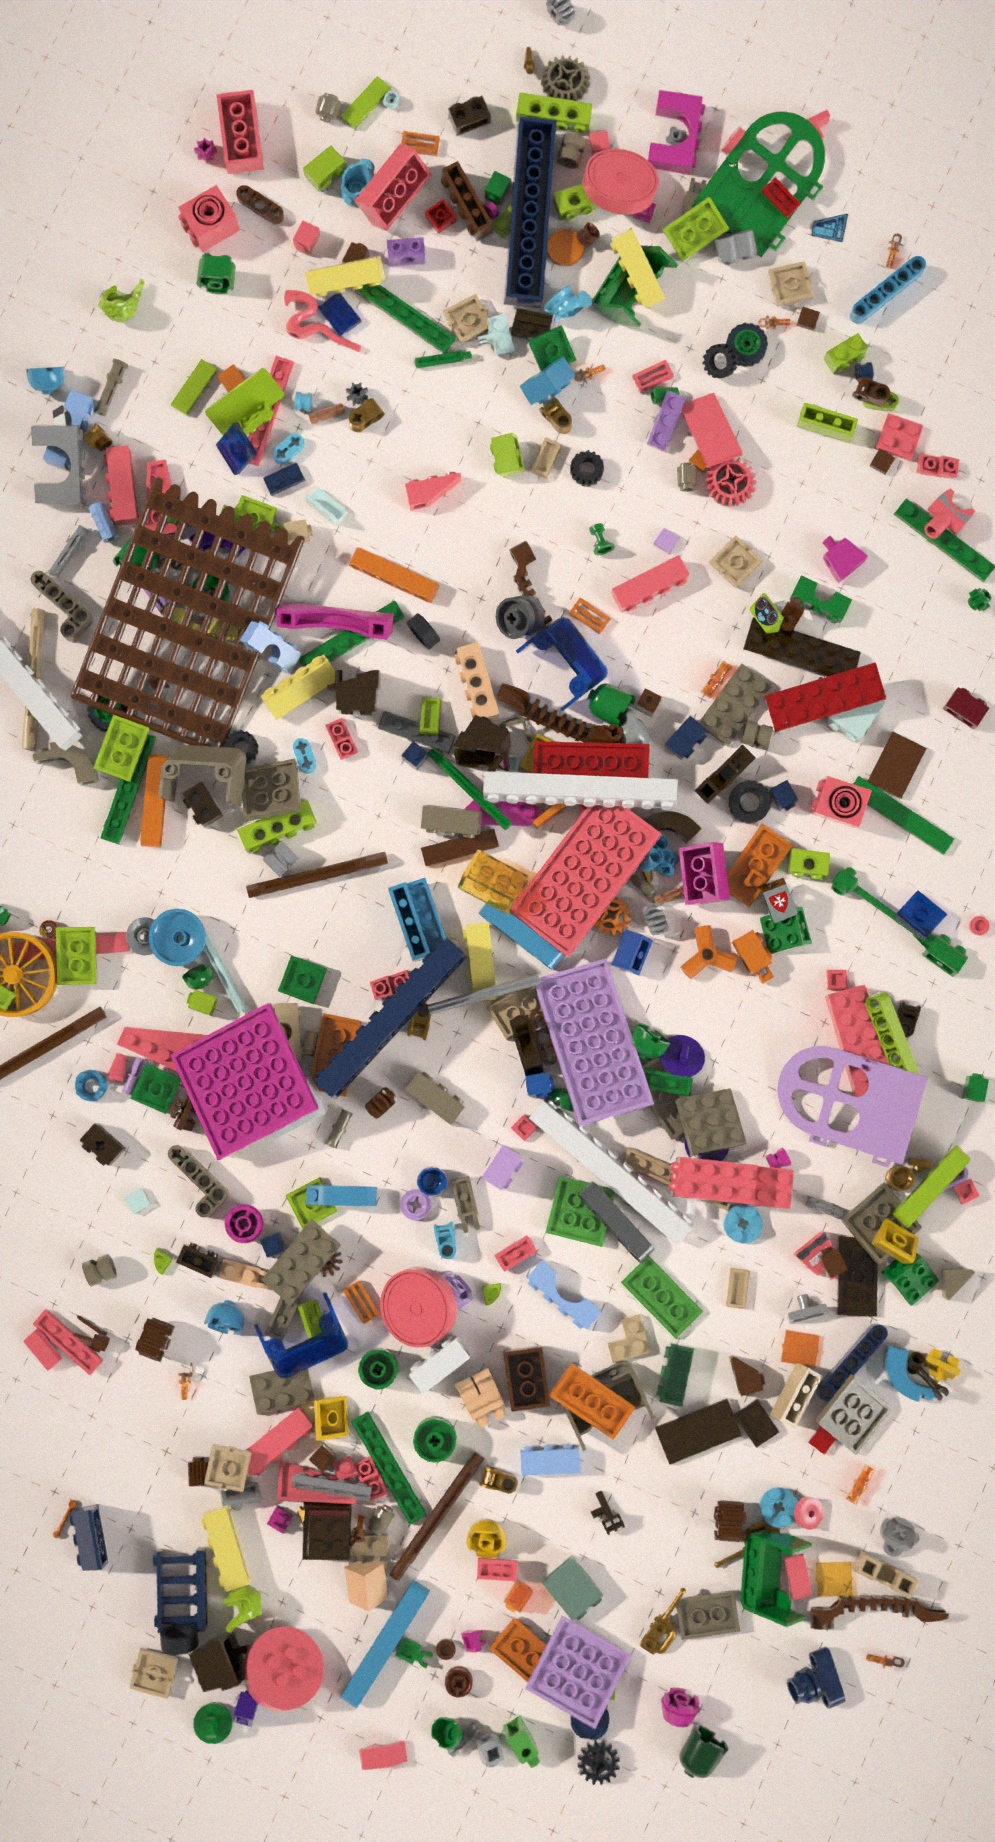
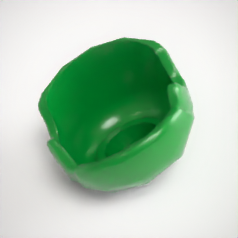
[182,964,213,990]
[550,1087,574,1112]
[431,1717,463,1749]

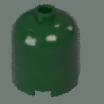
[679,1725,729,1779]

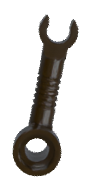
[907,1352,949,1401]

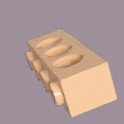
[454,642,500,720]

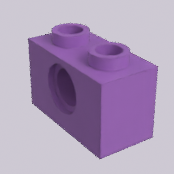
[387,237,426,267]

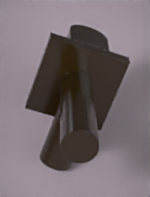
[591,1490,625,1536]

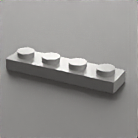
[292,1473,371,1501]

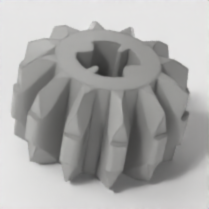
[546,0,575,26]
[643,902,669,936]

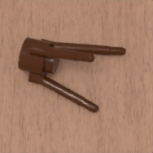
[73,1315,111,1353]

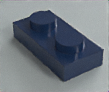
[263,462,305,496]

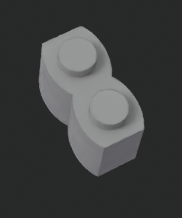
[714,230,757,265]

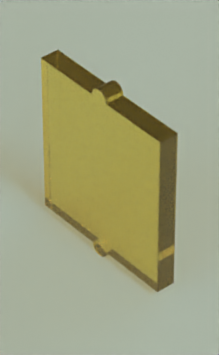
[815,1561,854,1597]

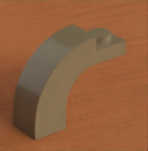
[32,742,99,786]

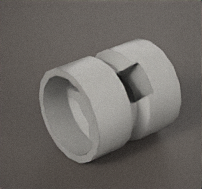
[262,841,299,877]

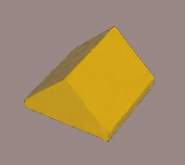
[871,1218,919,1264]
[314,1396,349,1441]

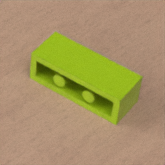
[796,402,858,443]

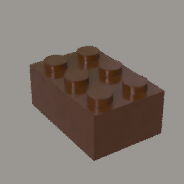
[503,1345,550,1412]

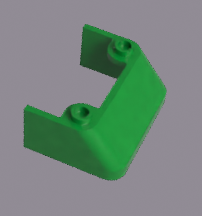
[592,245,678,327]
[740,1532,812,1627]

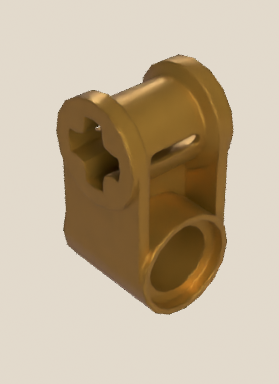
[539,397,572,434]
[349,398,385,433]
[83,422,113,451]
[407,1003,432,1041]
[479,1466,518,1494]

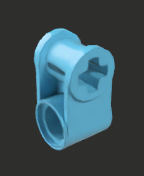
[433,1221,456,1259]

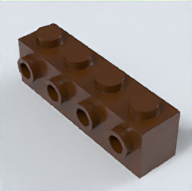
[440,161,493,241]

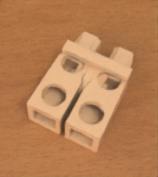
[454,1367,506,1428]

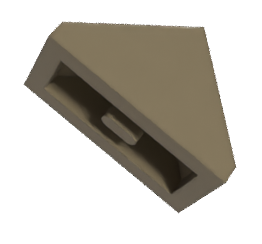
[941,1269,975,1301]

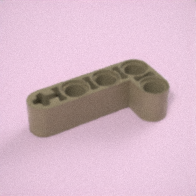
[30,571,93,642]
[168,1145,229,1218]

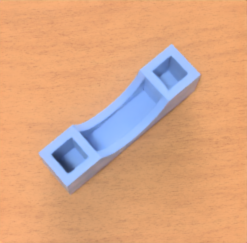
[43,390,96,471]
[527,1260,602,1330]

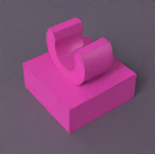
[633,203,656,224]
[267,1506,294,1534]
[461,1630,487,1653]

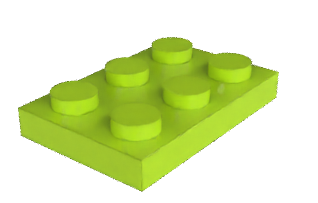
[662,197,729,262]
[93,715,150,782]
[56,926,97,985]

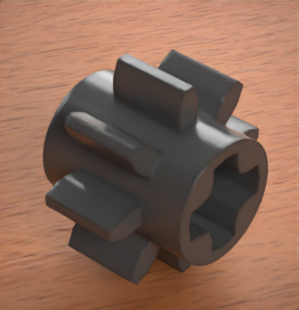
[346,382,369,406]

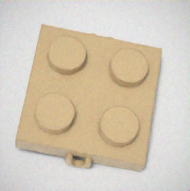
[768,261,814,307]
[443,294,489,345]
[709,535,763,589]
[204,1444,252,1492]
[129,1648,179,1699]

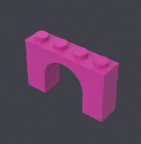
[648,90,706,175]

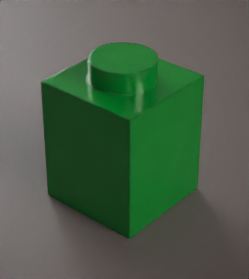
[484,170,511,205]
[962,1073,989,1103]

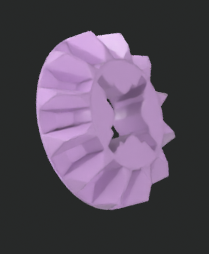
[400,1189,431,1220]

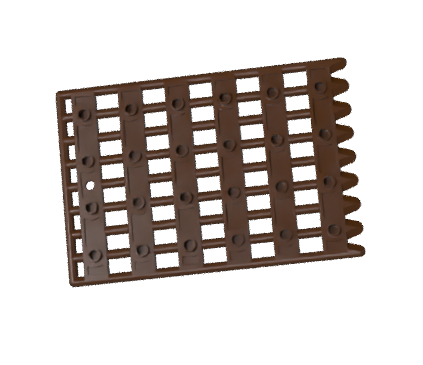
[70,477,305,747]

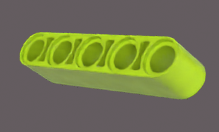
[866,991,919,1074]
[893,1145,972,1228]

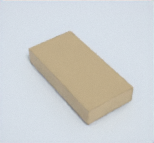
[530,437,562,479]
[726,1268,750,1309]

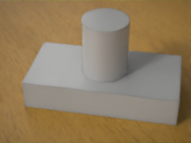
[787,1294,828,1324]
[218,1482,262,1511]

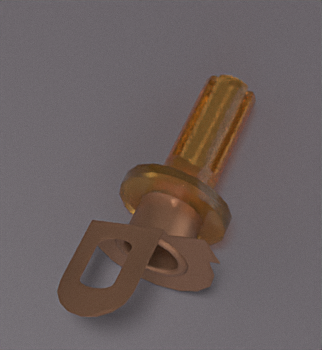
[886,233,904,268]
[758,315,791,332]
[574,364,606,384]
[178,1362,193,1400]
[348,1515,366,1546]
[866,1654,905,1672]

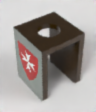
[760,878,797,923]

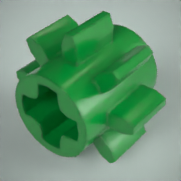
[968,588,992,612]

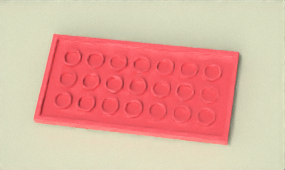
[508,805,662,957]

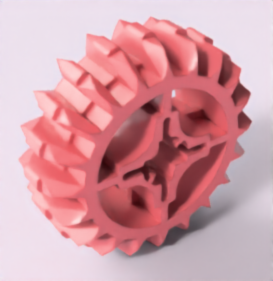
[705,457,757,507]

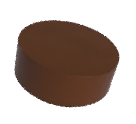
[436,1638,456,1660]

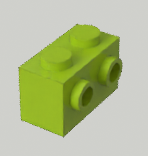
[303,145,347,192]
[824,333,868,375]
[490,432,525,477]

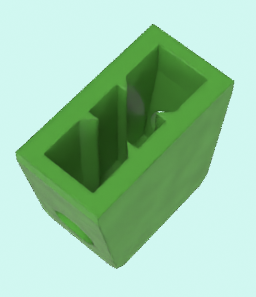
[503,1715,540,1768]

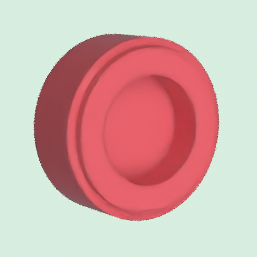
[969,916,989,936]

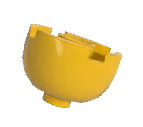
[466,1519,506,1558]

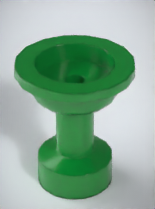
[589,523,615,556]

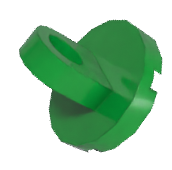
[193,1702,233,1744]

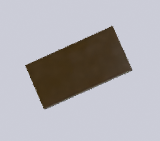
[837,1236,878,1316]
[655,1398,742,1465]

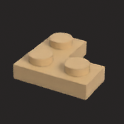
[607,1314,650,1363]

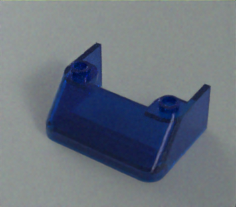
[516,617,608,711]
[254,1292,349,1379]

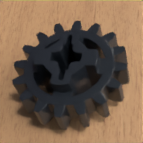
[577,1739,620,1786]

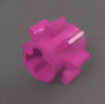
[194,137,218,163]

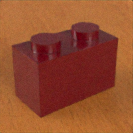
[942,687,990,730]

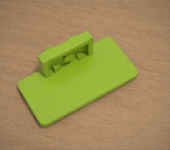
[205,368,285,438]

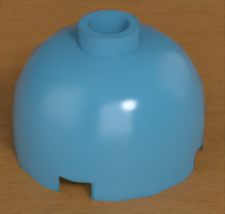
[26,366,64,395]
[204,1300,245,1335]

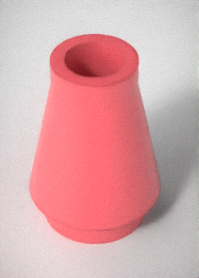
[107,1053,127,1083]

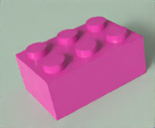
[679,842,730,906]

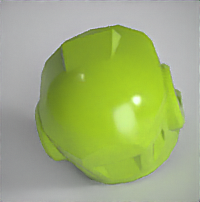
[222,1586,262,1633]

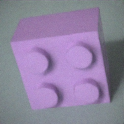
[481,1145,523,1190]

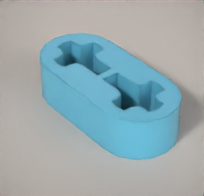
[273,433,304,465]
[293,738,316,774]

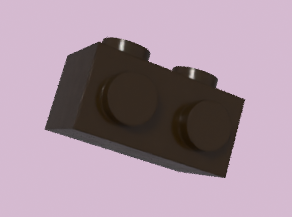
[176,1242,222,1278]

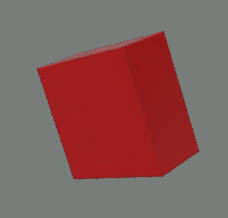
[425,199,457,234]

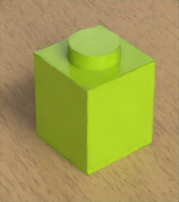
[187,990,218,1017]

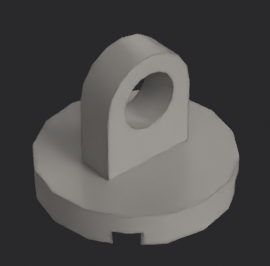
[880,1517,919,1557]

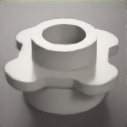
[666,126,687,145]

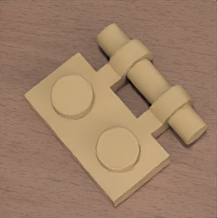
[348,1534,388,1570]

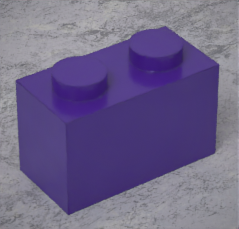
[233,1690,259,1728]

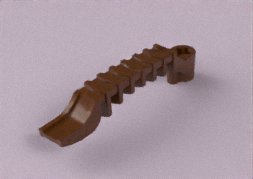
[509,540,578,663]
[495,683,623,743]
[810,1594,949,1630]

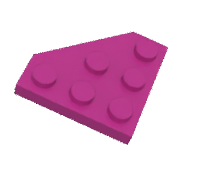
[464,791,543,827]

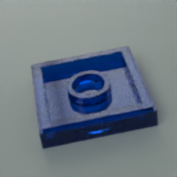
[215,422,257,476]
[894,890,948,941]

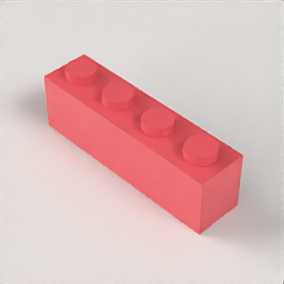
[103,445,139,526]
[611,555,690,613]
[247,1406,315,1477]

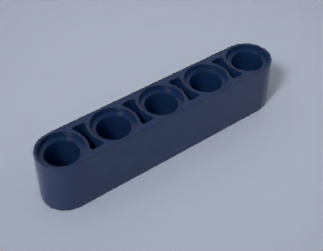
[816,1323,888,1402]

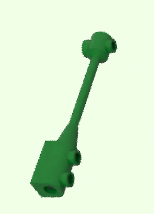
[831,867,968,977]

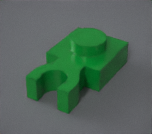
[395,1636,433,1668]

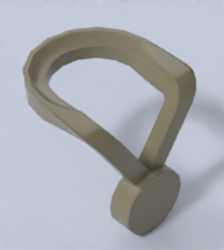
[500,717,532,741]

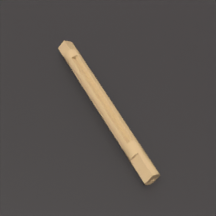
[21,608,45,750]

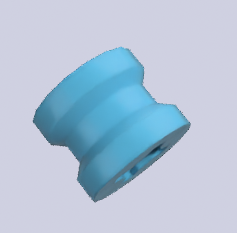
[295,392,312,412]

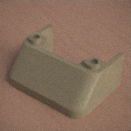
[158,745,246,806]
[563,1361,655,1451]

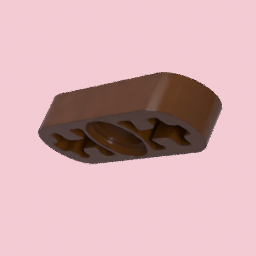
[236,185,284,224]
[529,1010,558,1065]

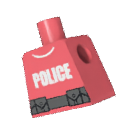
[793,1231,839,1280]

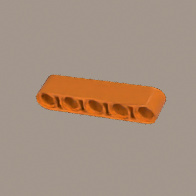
[348,547,440,603]
[140,754,169,848]

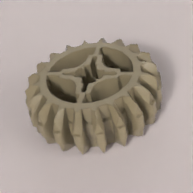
[541,54,590,101]

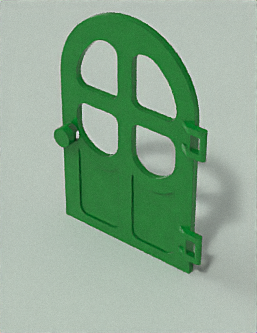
[693,111,825,258]

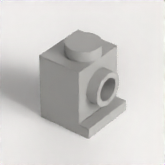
[475,1732,505,1768]

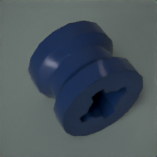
[855,362,874,381]

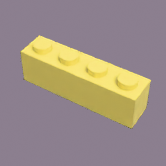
[610,227,665,309]
[305,256,385,297]
[260,654,335,720]
[463,923,497,1003]
[202,1506,251,1592]

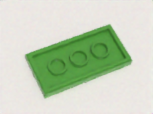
[621,1256,703,1339]

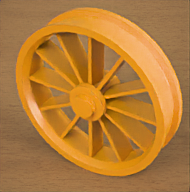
[0,932,57,1017]

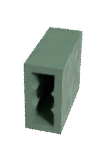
[542,1555,603,1621]

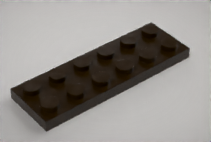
[743,617,861,676]

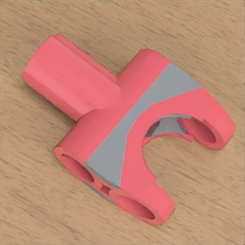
[924,488,975,539]

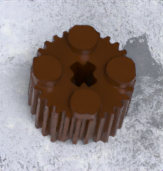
[135,1317,175,1362]
[714,1500,747,1542]

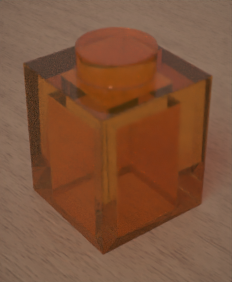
[504,1579,533,1613]

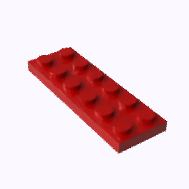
[765,662,887,733]
[533,741,650,778]

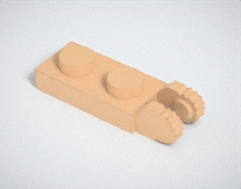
[219,1259,272,1290]

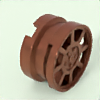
[445,1666,473,1698]

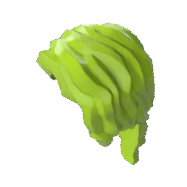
[98,278,145,323]

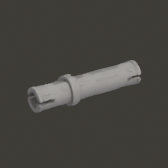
[48,524,89,578]

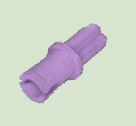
[122,1057,147,1095]

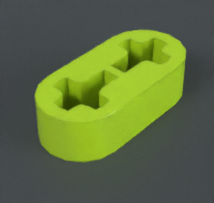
[862,392,899,411]

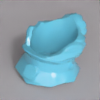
[339,158,375,207]
[544,285,592,322]

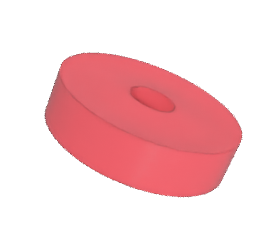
[721,126,745,156]
[794,1496,824,1530]

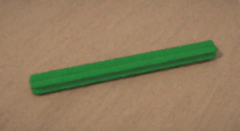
[428,748,512,830]

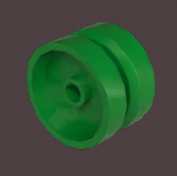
[413,1416,457,1463]

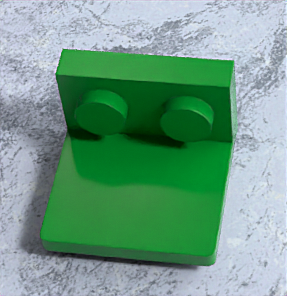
[760,907,812,954]
[881,1252,939,1306]

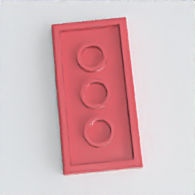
[681,392,742,468]

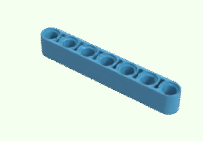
[340,1579,430,1709]

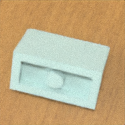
[305,487,347,526]

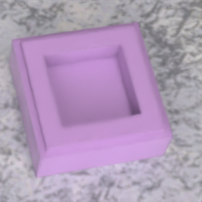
[654,528,680,554]

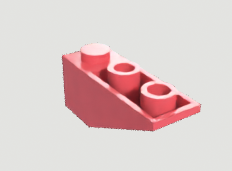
[405,472,461,511]

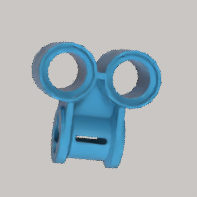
[639,836,679,877]

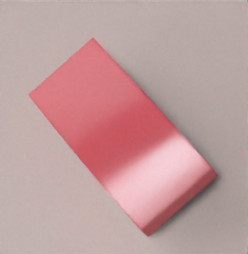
[917,453,960,478]
[325,717,358,760]
[370,970,410,1000]
[354,1456,389,1503]
[784,1553,812,1600]

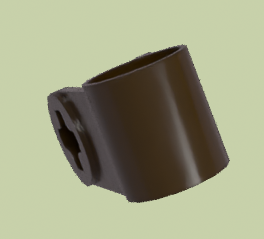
[897,1001,921,1038]

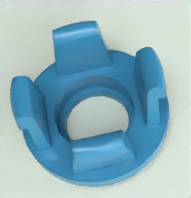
[75,1070,107,1102]

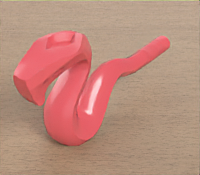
[284,290,362,352]

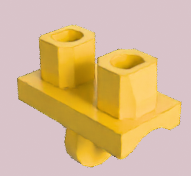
[923,1348,961,1383]

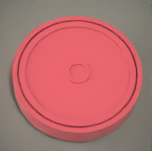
[583,149,659,215]
[380,1267,457,1348]
[243,1626,324,1712]

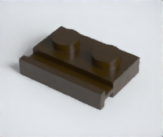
[511,308,553,340]
[734,1398,779,1448]

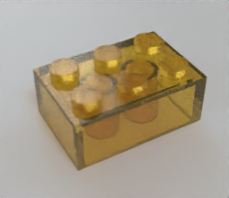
[457,849,528,915]

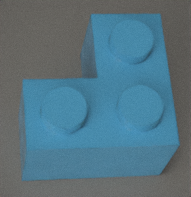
[519,356,575,405]

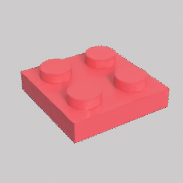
[875,413,924,462]

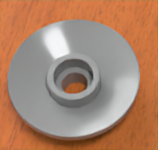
[126,917,154,956]

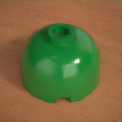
[632,1023,670,1059]

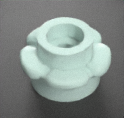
[383,91,401,110]

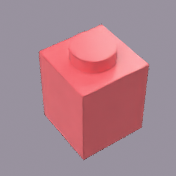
[293,220,321,255]

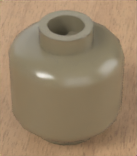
[315,93,341,123]

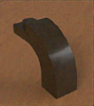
[694,745,756,804]
[644,811,702,844]
[509,1015,544,1076]

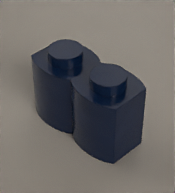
[664,716,707,761]

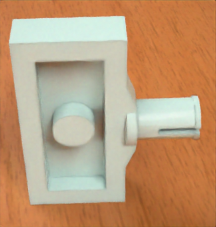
[478,313,515,356]

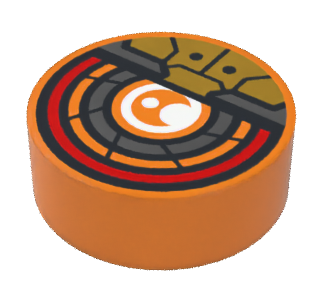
[39,920,59,939]

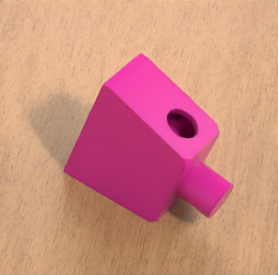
[822,535,868,584]

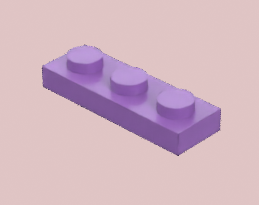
[647,391,686,452]

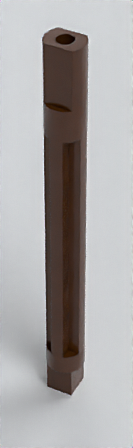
[246,851,388,898]
[0,1006,107,1080]
[389,1452,485,1581]

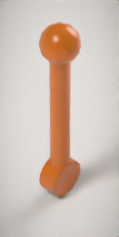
[53,1500,77,1539]

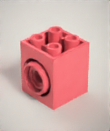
[178,184,240,252]
[810,776,872,828]

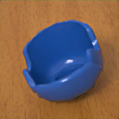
[417,1166,447,1196]

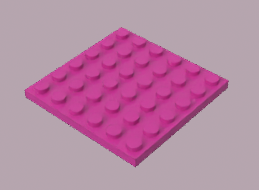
[170,1003,319,1160]

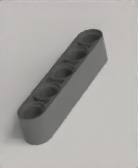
[578,1181,655,1263]

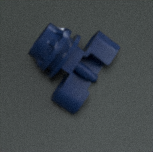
[787,1646,846,1709]

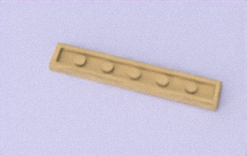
[622,1147,732,1211]

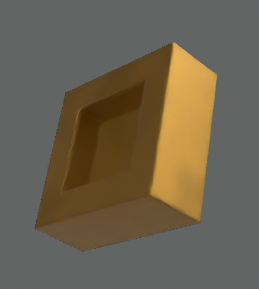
[908,1157,932,1172]

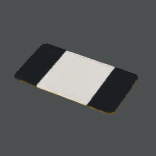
[53,405,66,425]

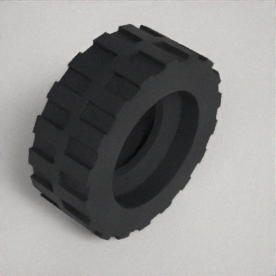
[728,780,772,824]

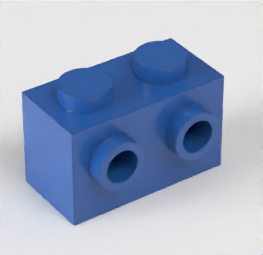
[611,929,653,976]
[525,1073,555,1099]

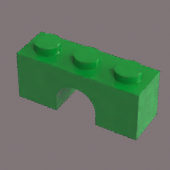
[789,575,853,624]

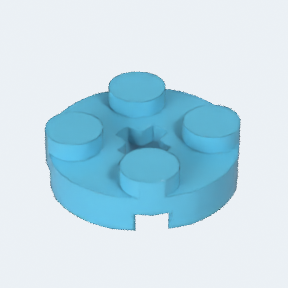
[723,1204,763,1244]
[759,1487,798,1528]

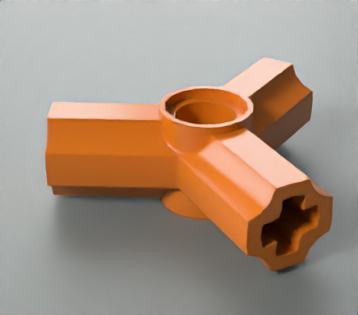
[680,925,737,980]

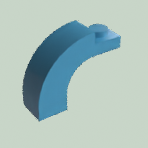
[306,1185,377,1206]
[884,1345,941,1402]

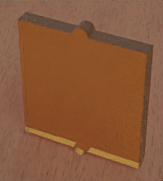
[781,1330,820,1368]

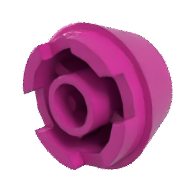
[225,1204,264,1243]
[661,1688,700,1727]

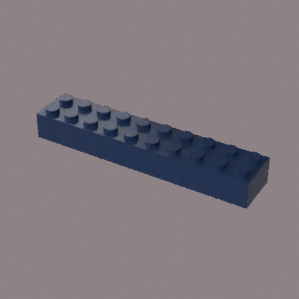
[503,116,556,308]
[314,937,467,1099]

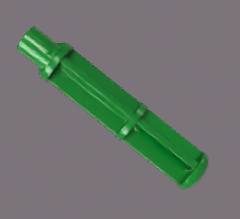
[414,350,472,369]

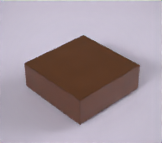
[796,306,820,331]
[869,448,895,475]

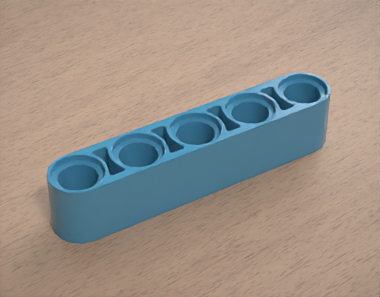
[850,256,926,324]
[478,898,564,970]

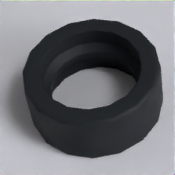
[406,613,440,650]
[160,1624,199,1655]

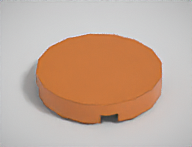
[547,229,584,267]

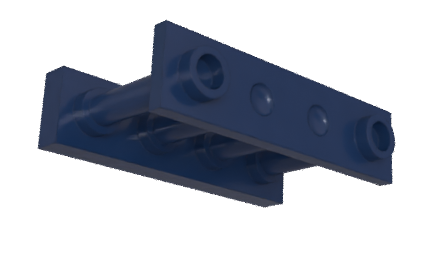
[153,1547,208,1633]

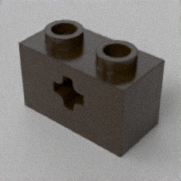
[79,1123,127,1166]

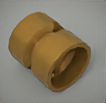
[885,1166,915,1191]

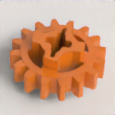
[593,895,632,937]

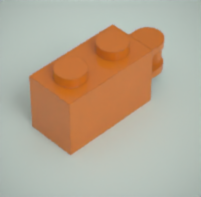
[731,930,774,984]

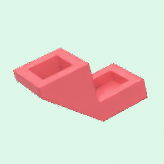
[359,1740,408,1770]

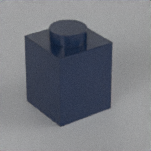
[401,741,429,771]
[768,780,799,811]
[260,1232,287,1258]

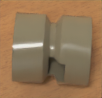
[556,133,586,169]
[741,720,773,750]
[82,1254,117,1287]

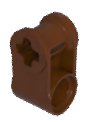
[852,377,890,407]

